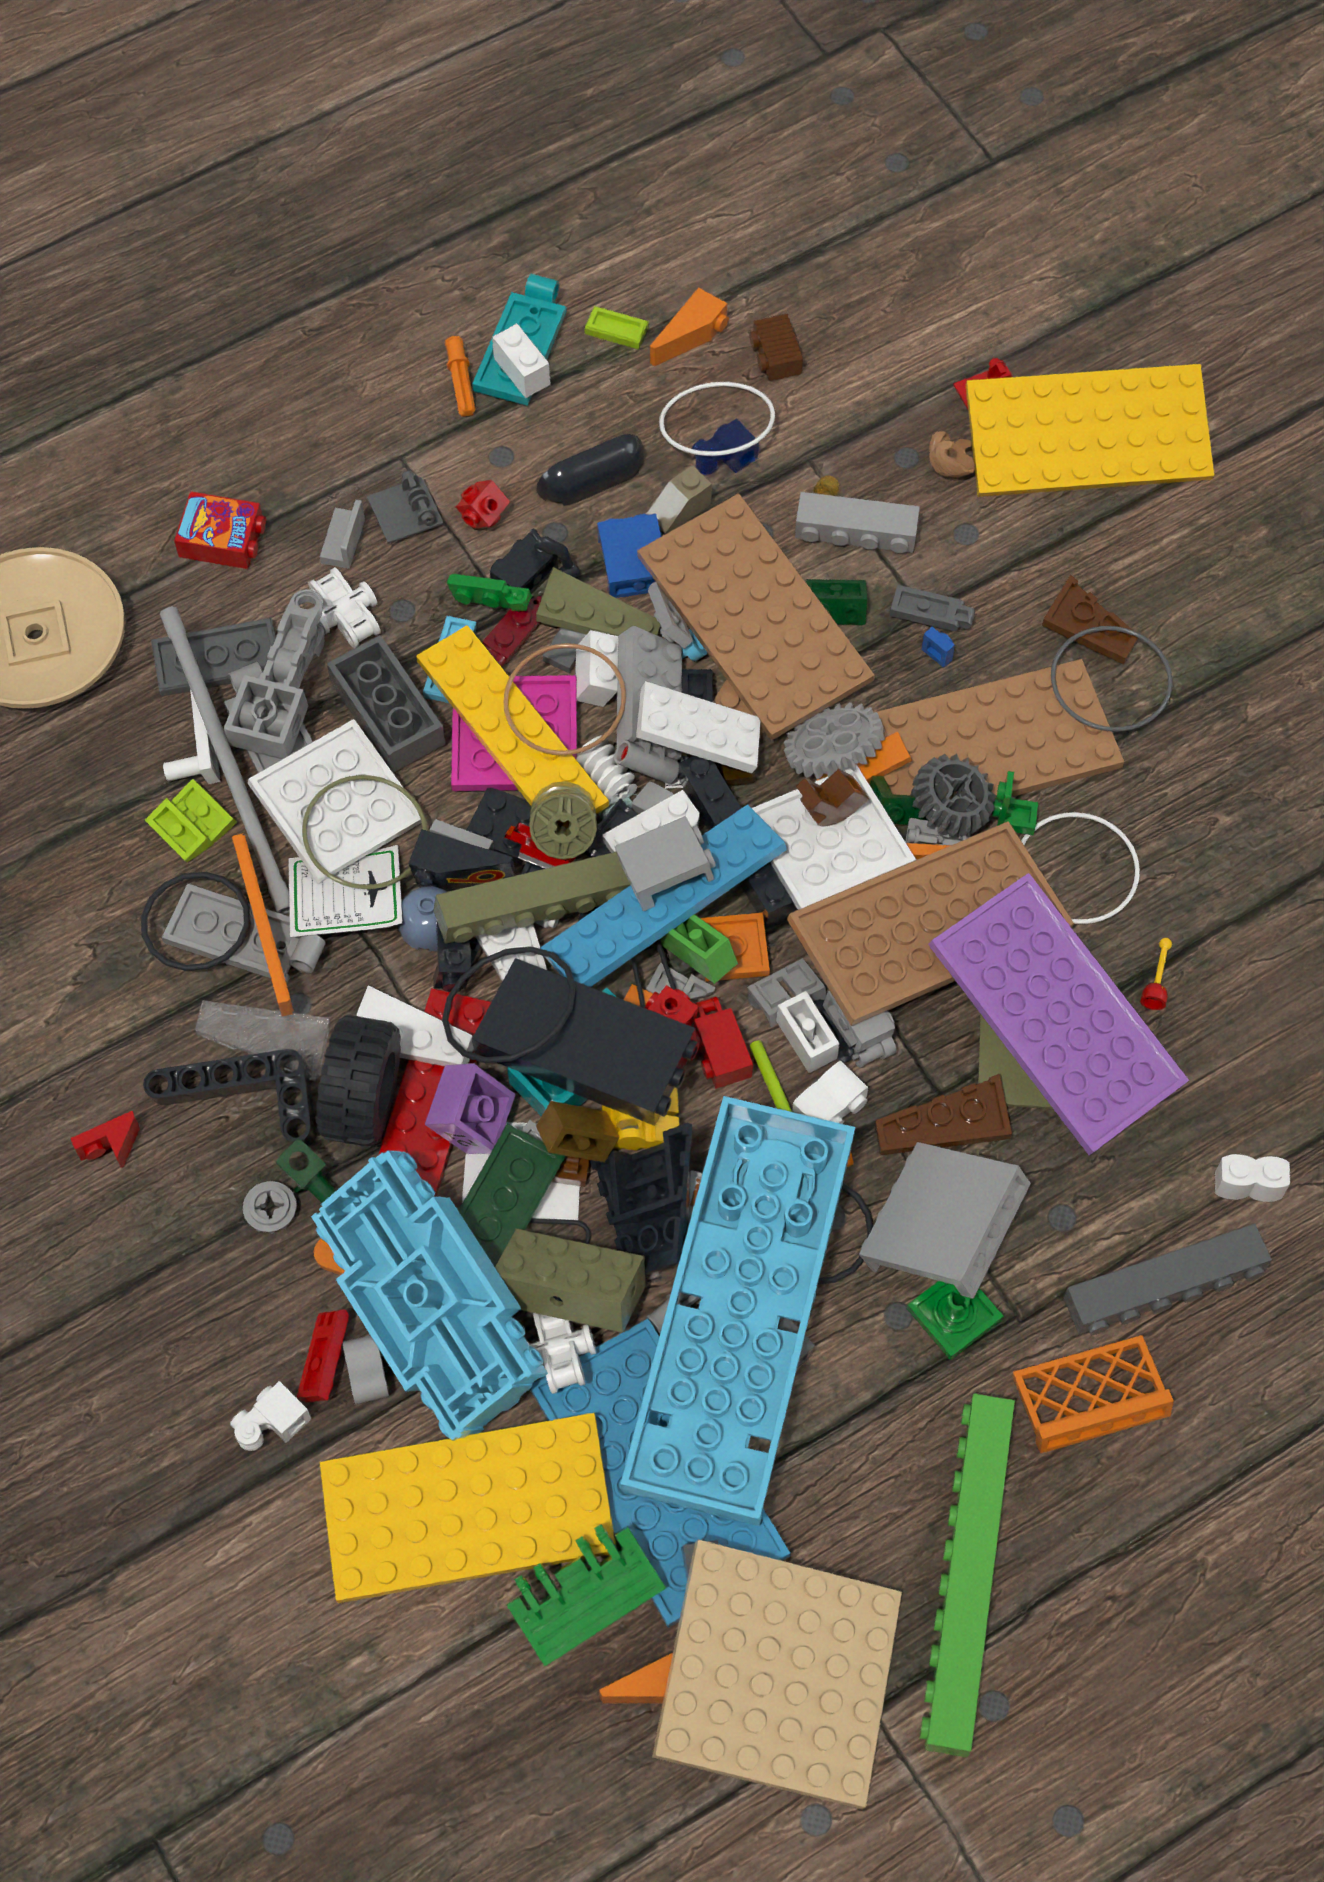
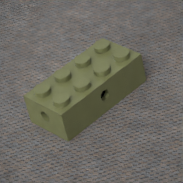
[495,1229,646,1333]

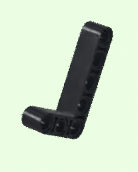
[143,1049,316,1147]

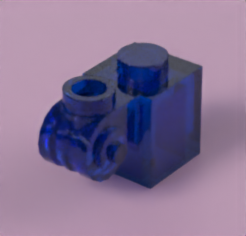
[692,418,759,475]

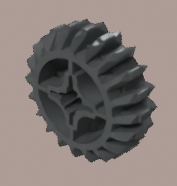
[910,753,996,837]

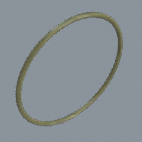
[302,775,428,889]

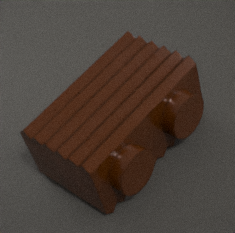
[749,313,803,381]

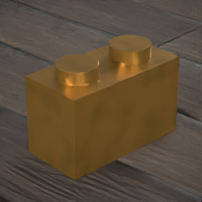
[536,1101,620,1162]

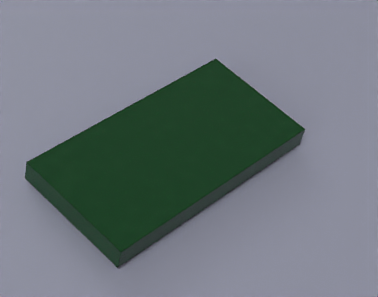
[458,1123,566,1267]

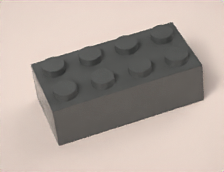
[327,635,445,773]

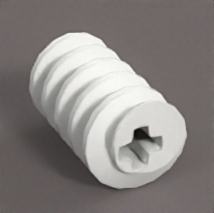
[576,735,637,806]

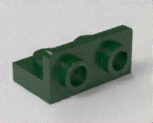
[805,579,867,625]

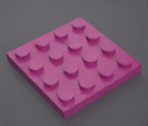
[451,675,577,791]

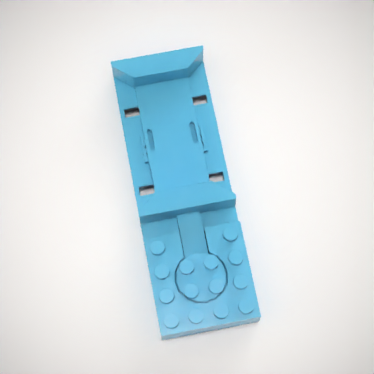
[620,1096,855,1527]

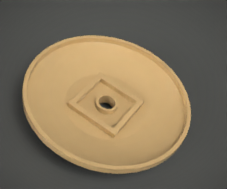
[0,547,125,708]

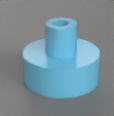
[682,629,707,661]

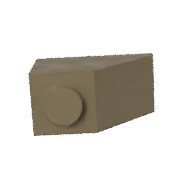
[647,465,712,535]

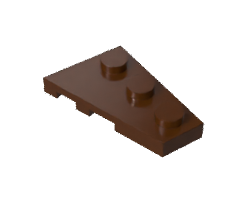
[1042,575,1138,665]

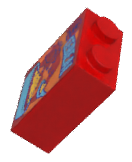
[174,491,266,569]

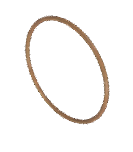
[503,643,626,755]

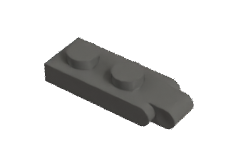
[890,585,975,631]

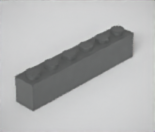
[1063,1224,1272,1335]

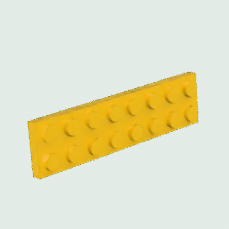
[416,625,609,829]

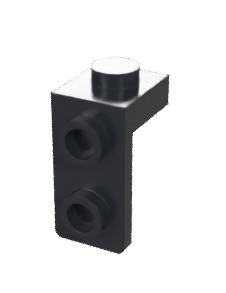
[433,920,471,992]

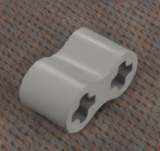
[343,1335,389,1404]

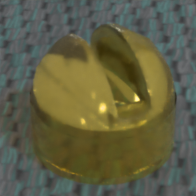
[814,476,840,496]

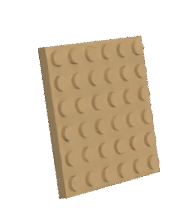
[652,1540,902,1809]

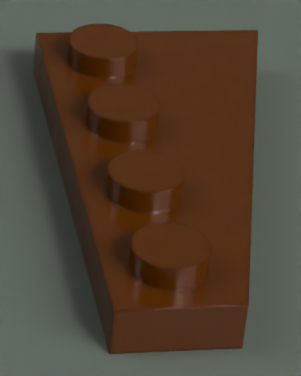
[875,1073,1012,1156]

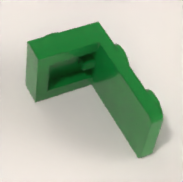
[992,771,1038,835]

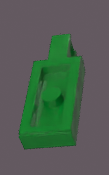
[447,574,532,611]

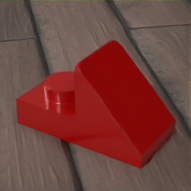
[70,1111,140,1169]

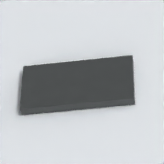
[151,618,276,697]

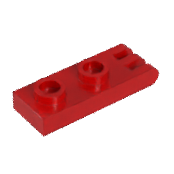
[296,1309,349,1403]

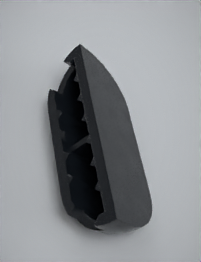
[536,434,645,506]

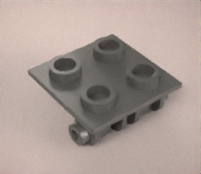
[367,471,444,544]

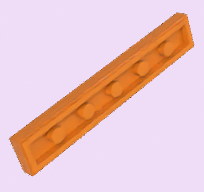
[232,833,294,1017]

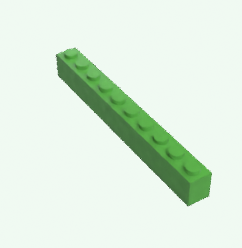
[919,1394,1015,1758]

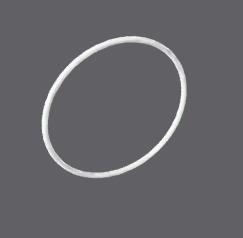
[659,382,775,456]
[1021,812,1140,924]

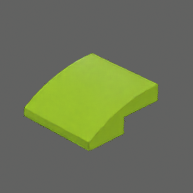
[145,779,237,862]

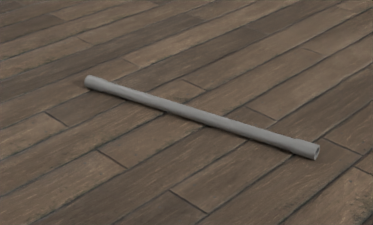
[160,607,290,915]

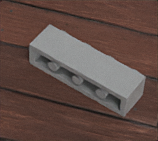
[795,492,920,553]

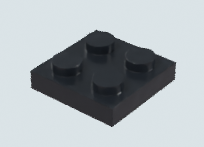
[466,788,531,864]

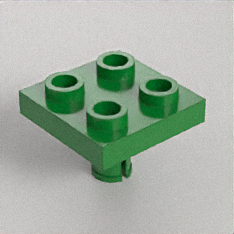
[906,1281,1004,1360]

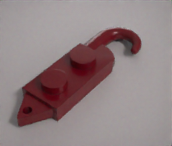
[482,596,542,667]

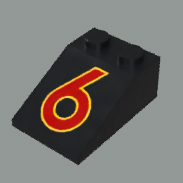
[408,829,518,892]

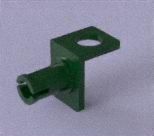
[276,1139,337,1203]

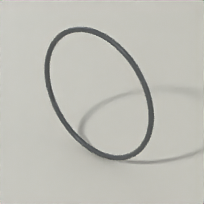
[1051,626,1173,732]

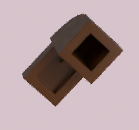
[796,769,869,826]

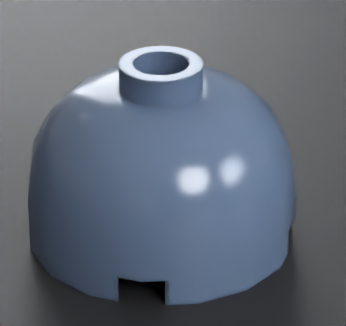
[398,886,447,952]

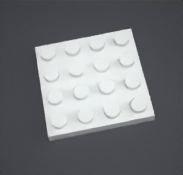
[248,719,422,883]
[752,764,916,910]

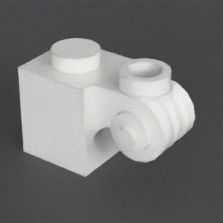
[230,1381,311,1451]

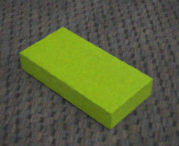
[585,306,649,349]

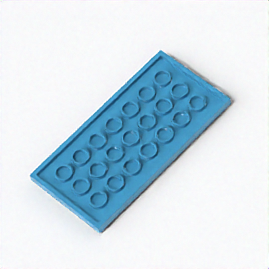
[530,1319,790,1628]

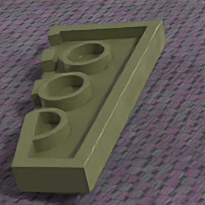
[536,567,661,636]

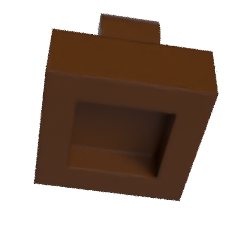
[552,1156,589,1187]

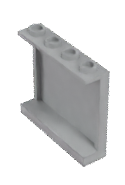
[859,1142,1031,1298]

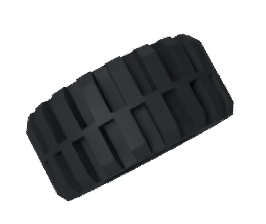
[316,1015,401,1147]

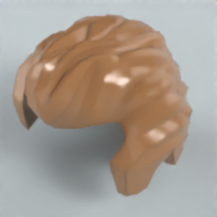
[929,431,975,478]

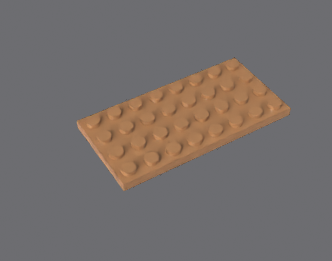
[637,493,875,741]
[873,659,1124,827]
[787,822,1074,1026]

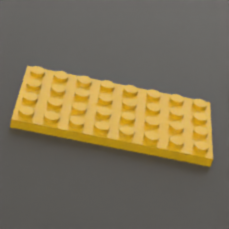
[966,364,1214,497]
[320,1413,616,1603]

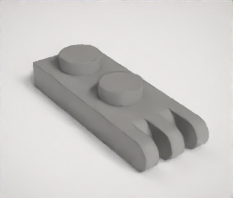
[648,582,693,649]

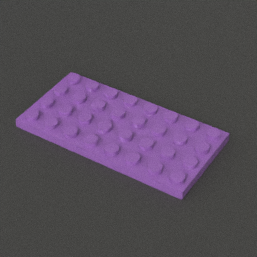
[928,873,1189,1155]

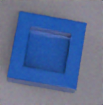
[921,627,955,668]

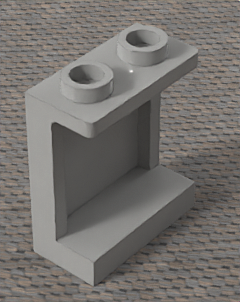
[614,816,716,911]

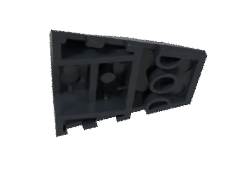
[590,1123,692,1276]

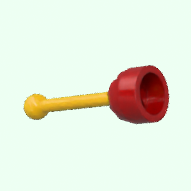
[1140,938,1172,1010]

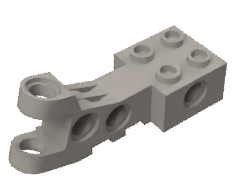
[224,589,325,759]

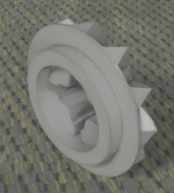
[243,1181,297,1234]

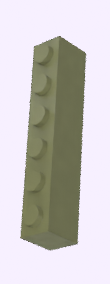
[433,852,630,944]

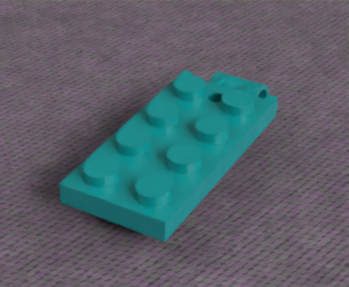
[472,274,567,406]

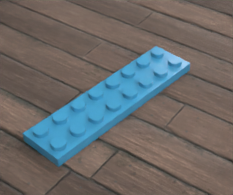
[540,804,787,987]

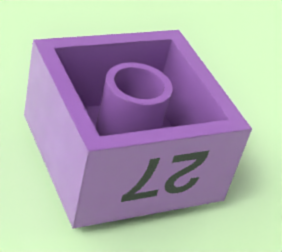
[425,1064,515,1154]

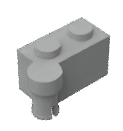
[823,990,896,1068]

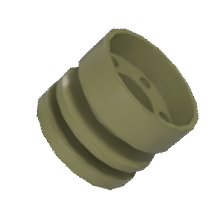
[529,781,597,859]

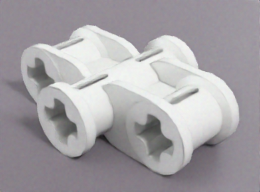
[308,568,381,648]
[527,1313,597,1394]

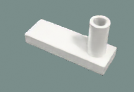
[163,690,221,784]

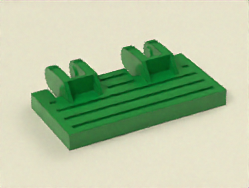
[507,1524,666,1667]

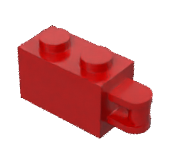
[694,996,753,1089]

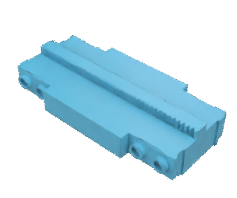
[311,1150,548,1441]

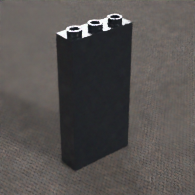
[472,958,699,1126]

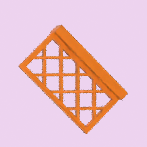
[1012,1335,1174,1454]

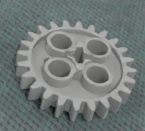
[784,703,885,779]

